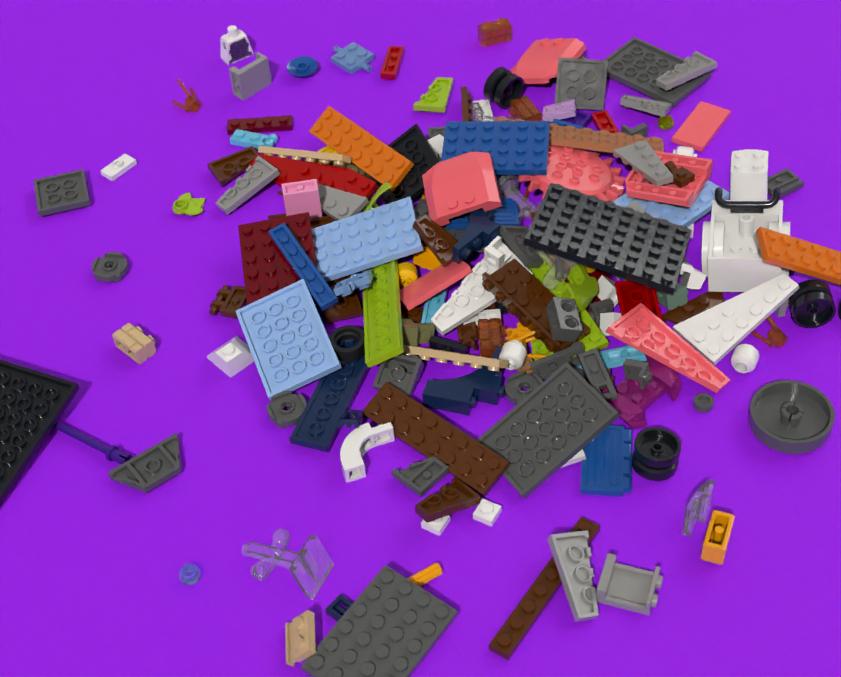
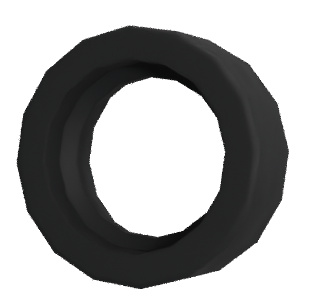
[329,325,365,362]

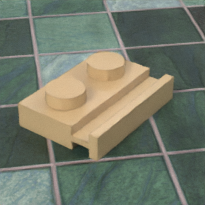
[285,610,316,667]

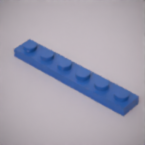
[268,223,338,311]

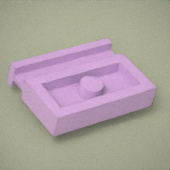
[542,99,577,122]

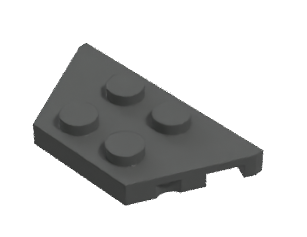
[108,433,182,493]

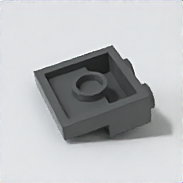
[373,354,424,398]

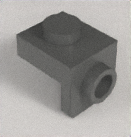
[621,123,648,137]
[623,359,652,390]

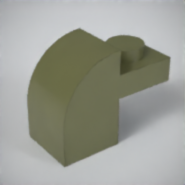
[402,319,435,346]

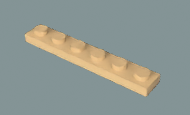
[258,146,352,166]
[402,345,508,371]

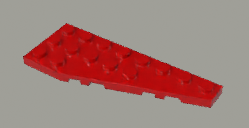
[248,154,378,198]

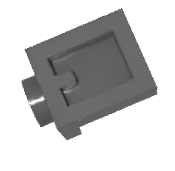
[588,298,613,328]

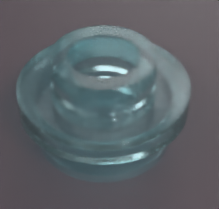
[179,564,201,585]

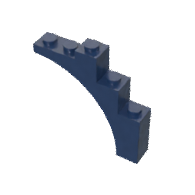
[453,208,500,264]

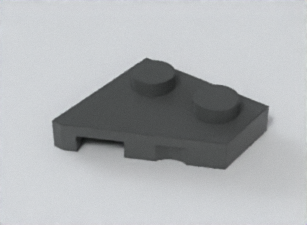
[391,456,449,497]

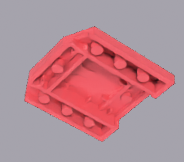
[510,38,586,84]
[625,151,713,207]
[422,152,502,227]

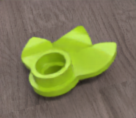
[172,192,205,215]

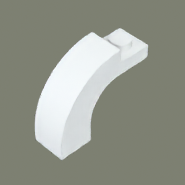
[340,422,395,483]

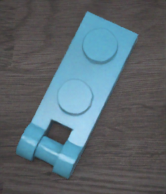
[230,129,278,150]

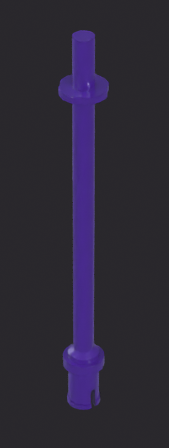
[53,421,132,464]

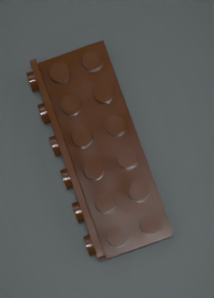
[482,258,590,353]

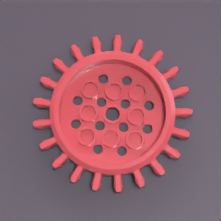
[518,145,625,202]

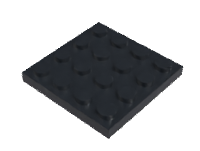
[369,124,441,204]

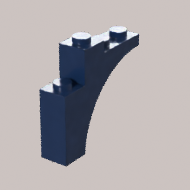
[422,346,505,416]

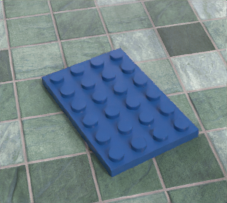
[441,121,550,175]

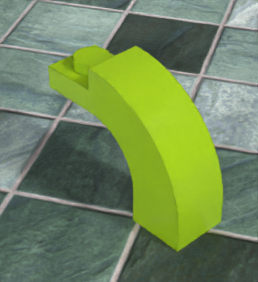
[557,263,599,311]

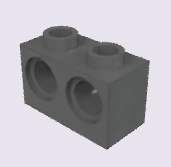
[546,297,583,342]

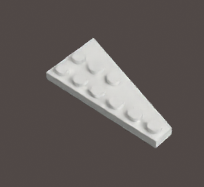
[431,241,533,336]
[672,273,799,366]

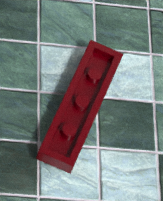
[227,115,293,135]

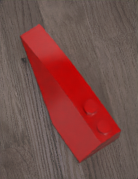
[614,280,675,371]

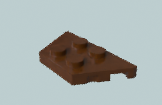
[661,292,725,324]

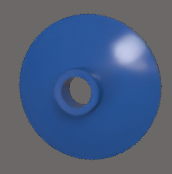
[287,56,318,77]

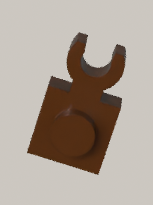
[457,321,479,351]

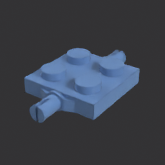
[330,42,374,75]
[333,269,374,297]

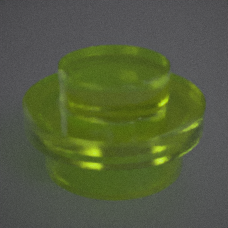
[657,115,674,130]

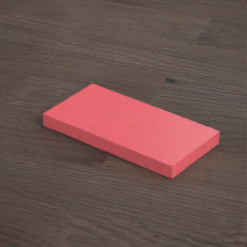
[672,101,731,152]
[400,260,472,311]

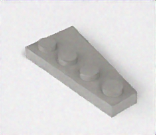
[656,51,717,91]
[216,156,280,215]

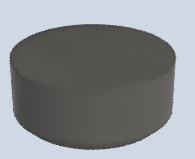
[693,393,714,413]

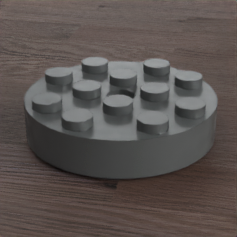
[748,380,835,455]

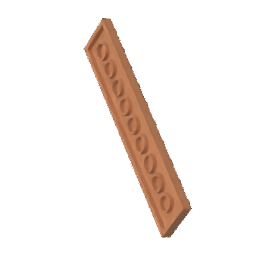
[494,116,664,153]

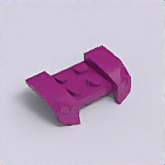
[601,355,681,429]

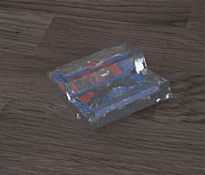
[682,479,715,537]

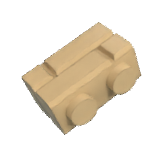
[112,323,156,364]

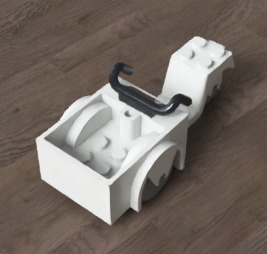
[702,149,790,292]

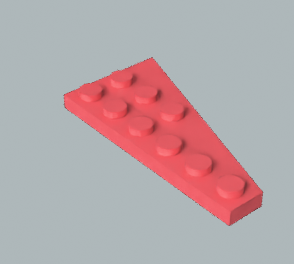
[605,303,730,393]

